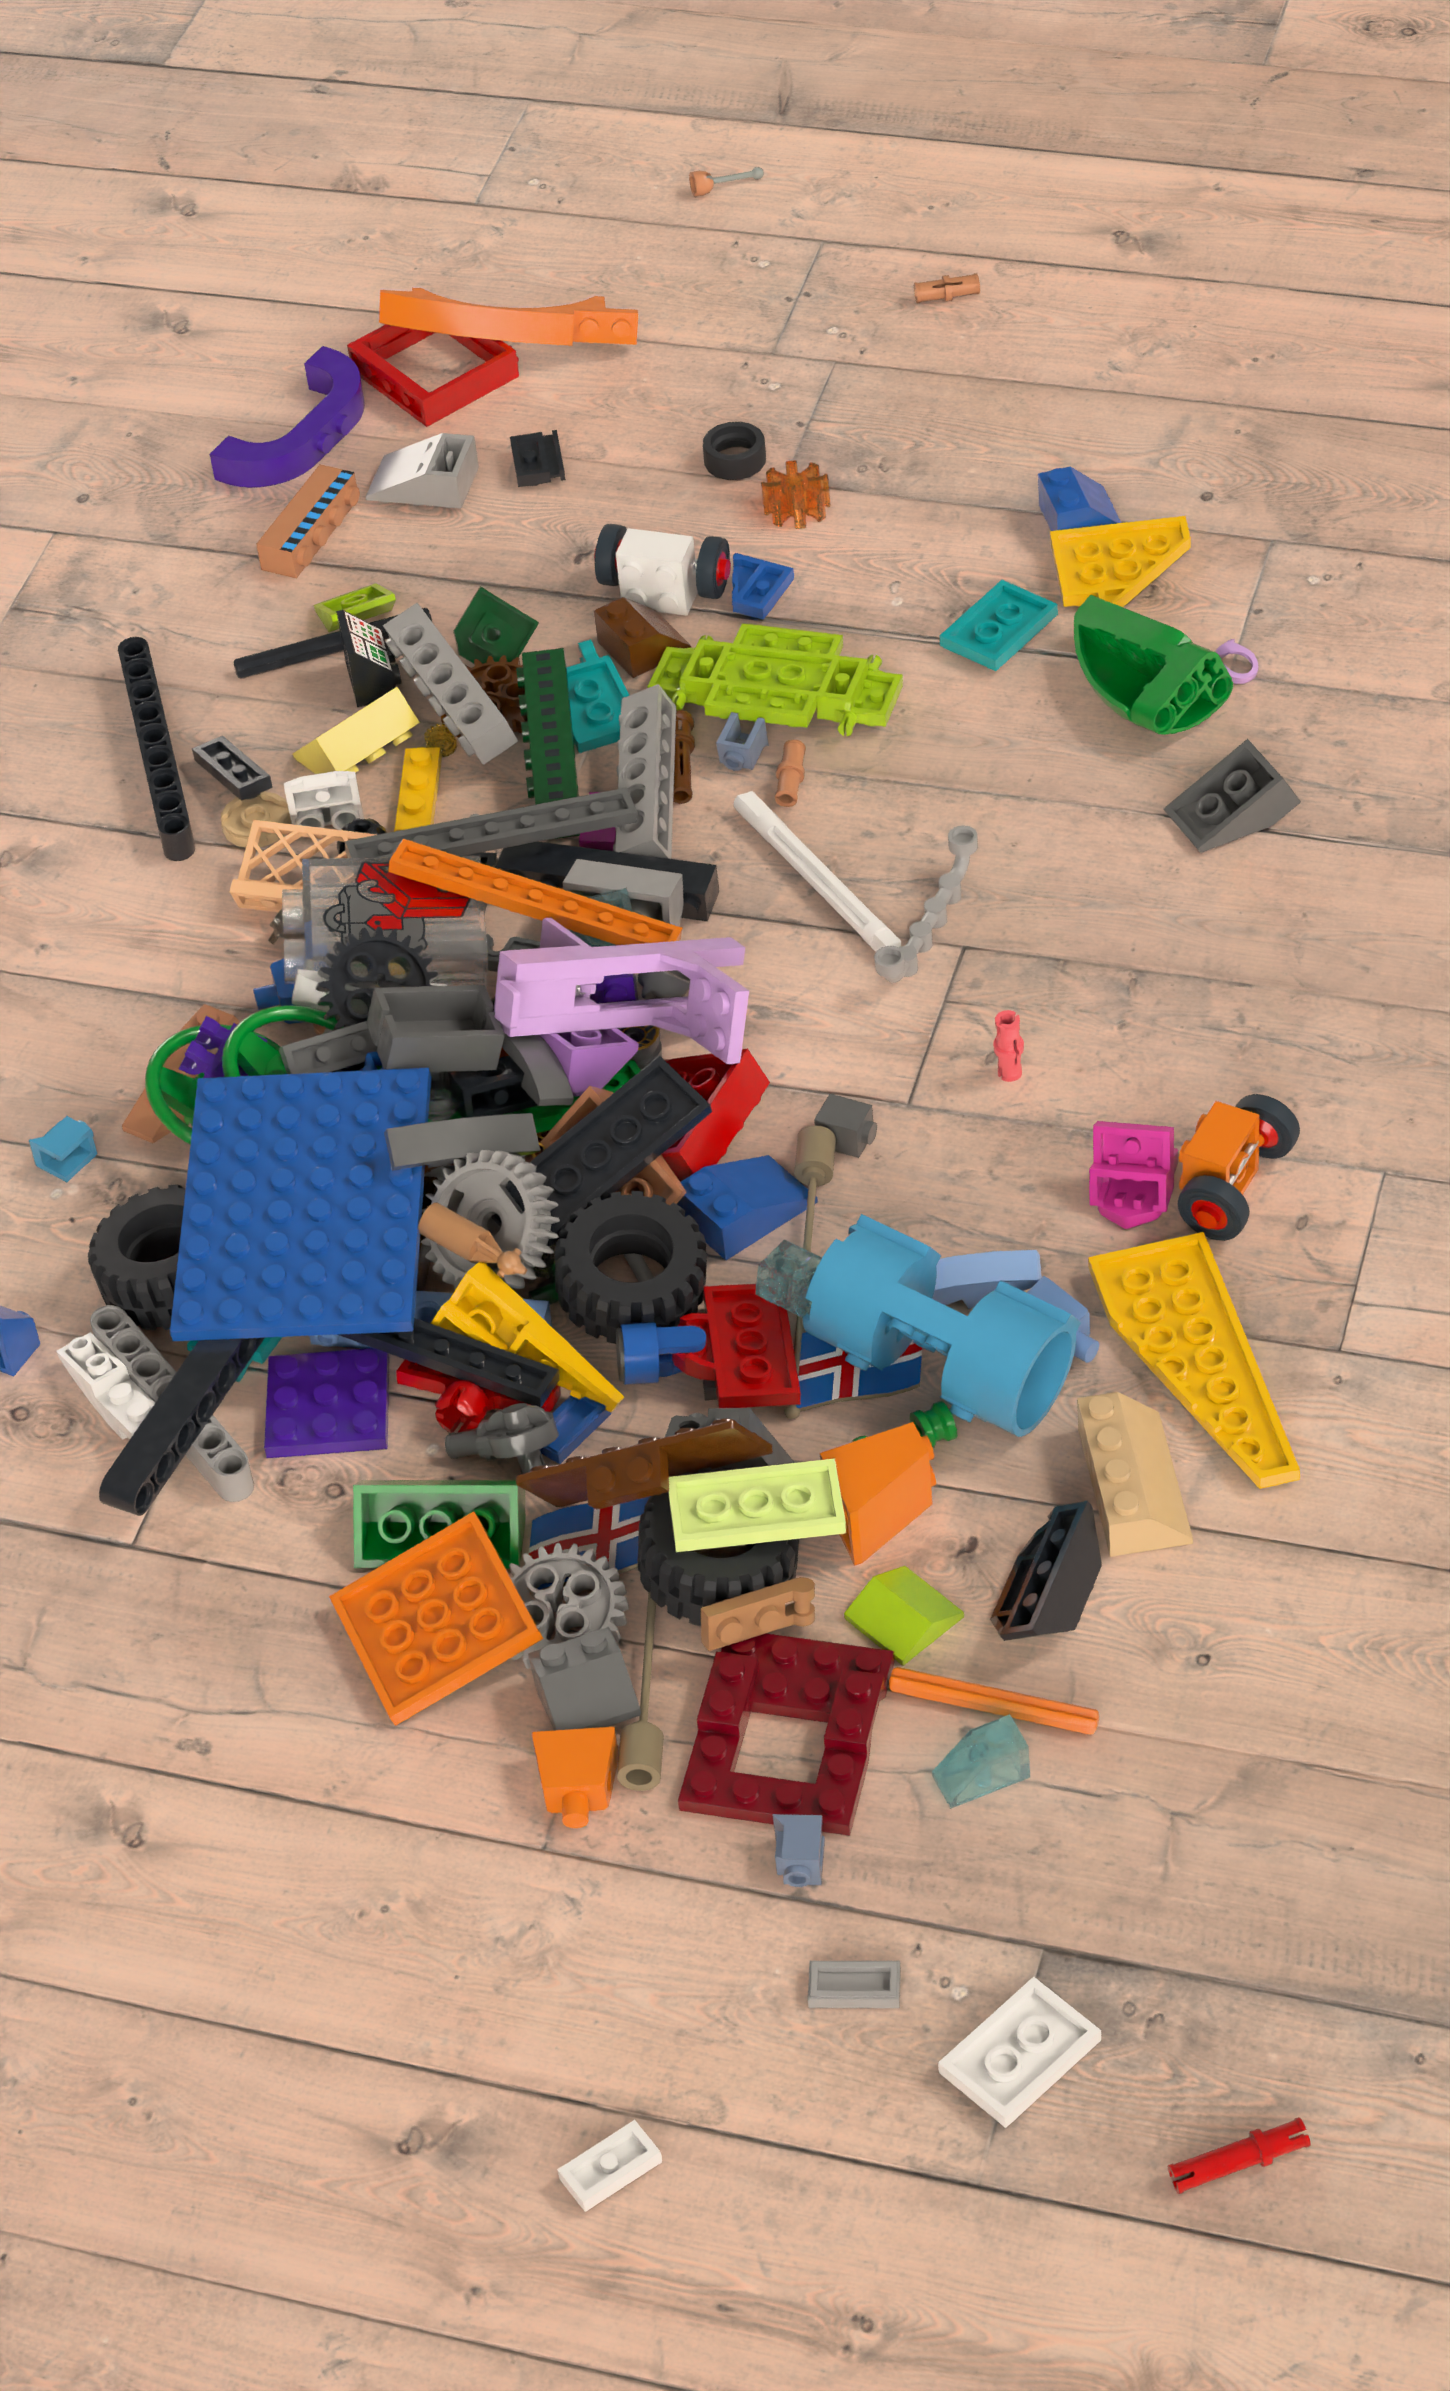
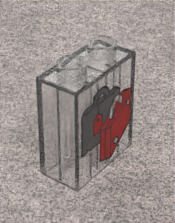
[282,856,488,989]

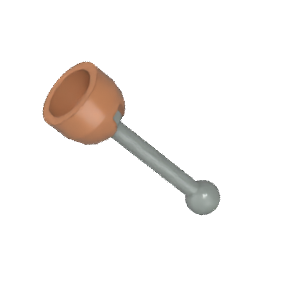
[689,167,764,197]

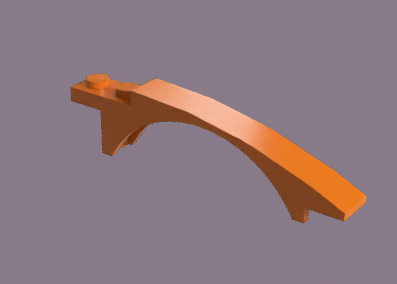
[379,287,638,346]

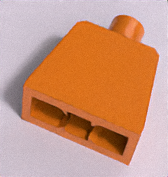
[532,1727,619,1828]

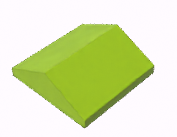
[313,583,396,632]
[844,1565,964,1666]

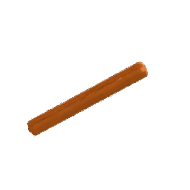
[889,1667,1099,1735]

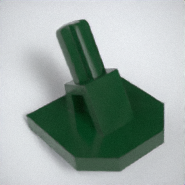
[453,586,539,664]

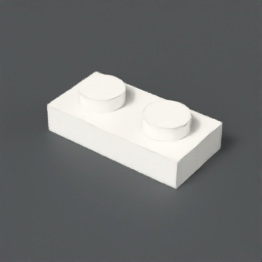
[557,2120,662,2212]

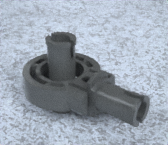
[445,1403,559,1474]

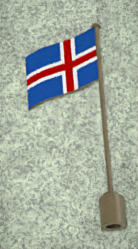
[784,1126,922,1419]
[529,1496,664,1791]

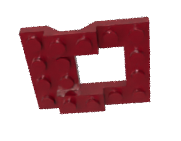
[678,1633,895,1836]

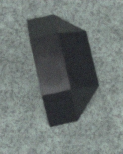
[990,1501,1102,1641]

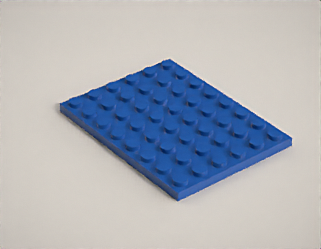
[170,1068,431,1341]

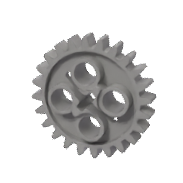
[509,1543,629,1669]

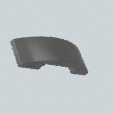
[502,1033,574,1106]

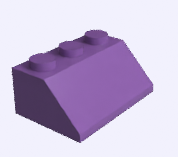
[539,1028,639,1096]

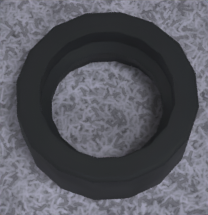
[702,421,766,480]

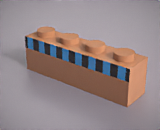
[256,464,360,579]

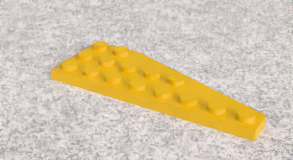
[1088,1232,1300,1489]

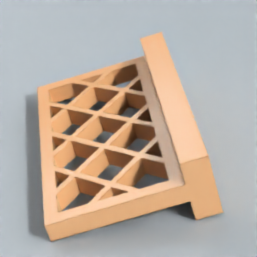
[229,820,379,920]

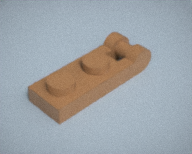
[701,1577,815,1651]

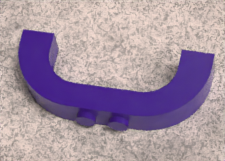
[209,346,365,488]

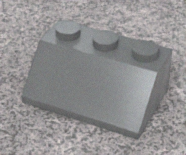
[563,859,683,947]

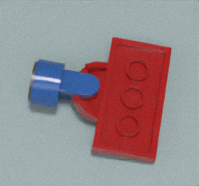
[616,1282,801,1408]

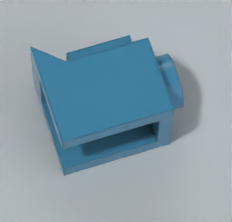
[29,1116,97,1182]

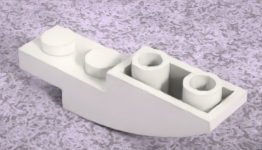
[57,1332,155,1440]

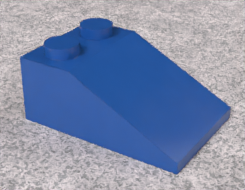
[677,1155,818,1261]

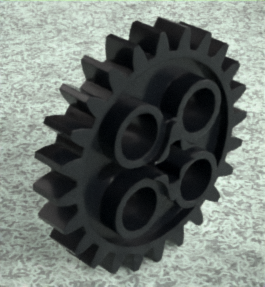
[315,926,439,1031]

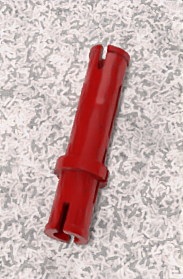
[1167,2117,1311,2195]

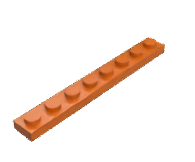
[388,839,683,945]

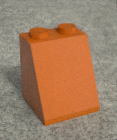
[820,1422,936,1566]

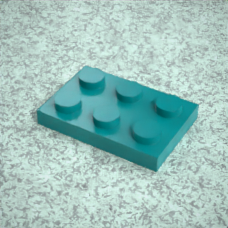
[939,580,1058,671]

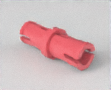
[993,1010,1024,1082]

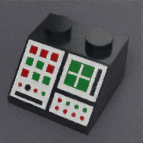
[336,610,402,707]

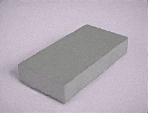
[808,1961,901,2008]

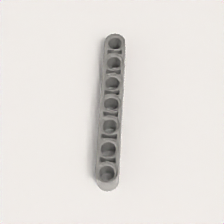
[90,1305,254,1502]

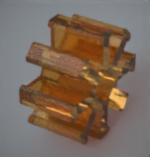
[761,460,831,529]

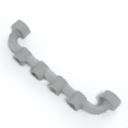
[874,825,978,983]

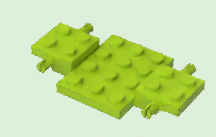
[647,623,903,736]

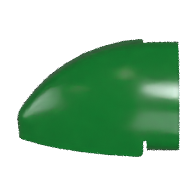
[1074,595,1233,735]

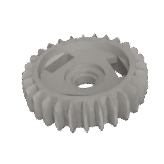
[421,1150,560,1289]

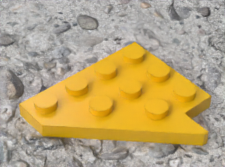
[1050,516,1191,607]

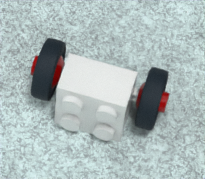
[594,524,731,616]

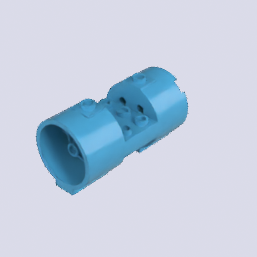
[803,1214,1081,1437]

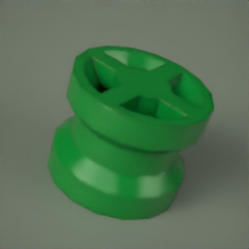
[910,1401,958,1448]

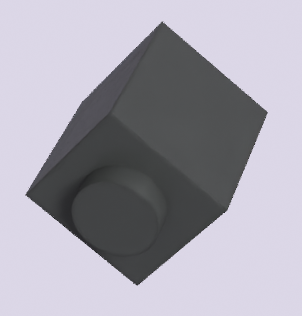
[814,1094,877,1158]

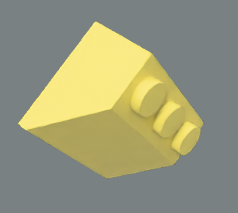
[292,687,420,774]

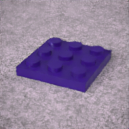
[264,1348,390,1458]

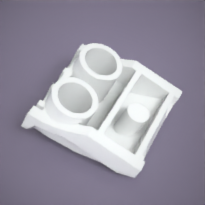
[284,771,364,830]

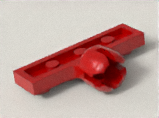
[396,1359,561,1433]

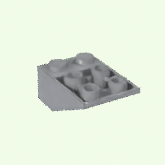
[366,433,479,508]

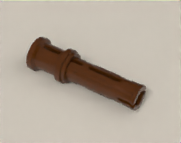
[673,710,695,804]

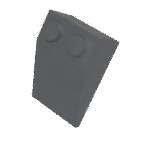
[1163,739,1301,853]

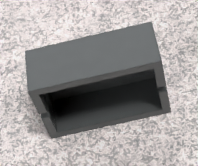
[366,985,505,1073]

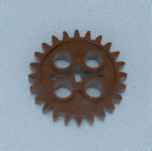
[440,655,528,738]

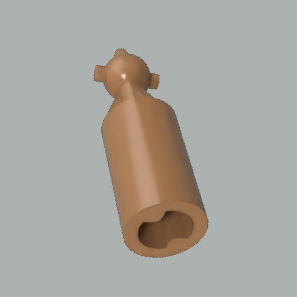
[418,1202,527,1278]

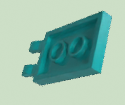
[566,639,630,754]

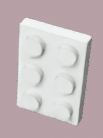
[938,1977,1101,2128]

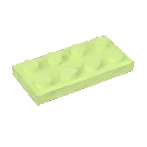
[668,1458,846,1552]

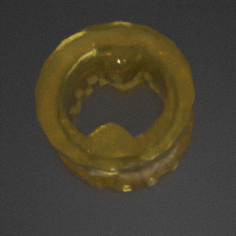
[424,724,457,757]

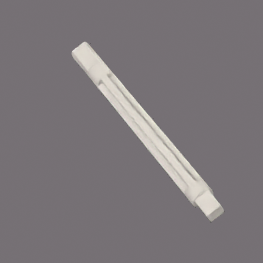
[733,791,901,952]

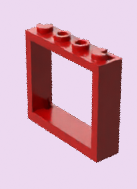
[347,324,519,427]

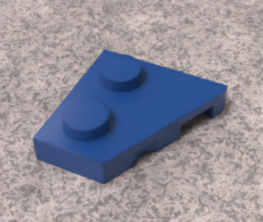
[732,553,794,620]

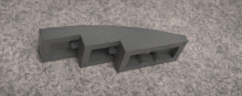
[384,1113,540,1171]

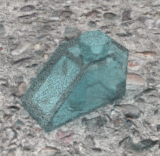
[932,1714,1030,1809]

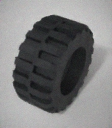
[88,1185,186,1330]
[555,1191,707,1344]
[637,1467,799,1626]

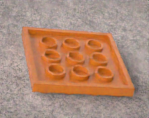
[329,1512,544,1726]

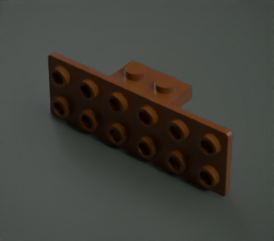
[516,1418,773,1510]

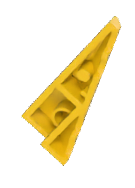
[430,1262,624,1412]

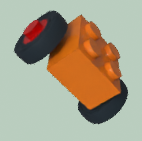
[1177,1094,1300,1241]

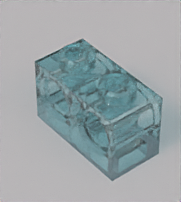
[755,1239,822,1318]

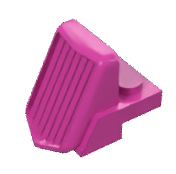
[1089,1121,1179,1229]

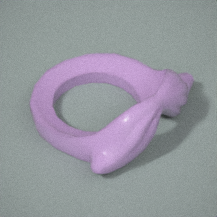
[1215,639,1258,684]

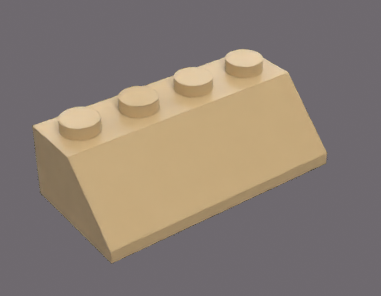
[1077,1392,1193,1557]

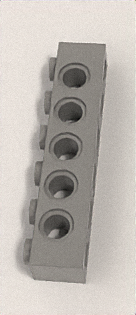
[383,603,519,765]
[613,684,676,859]

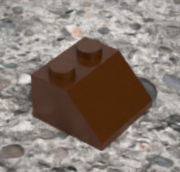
[594,597,692,678]

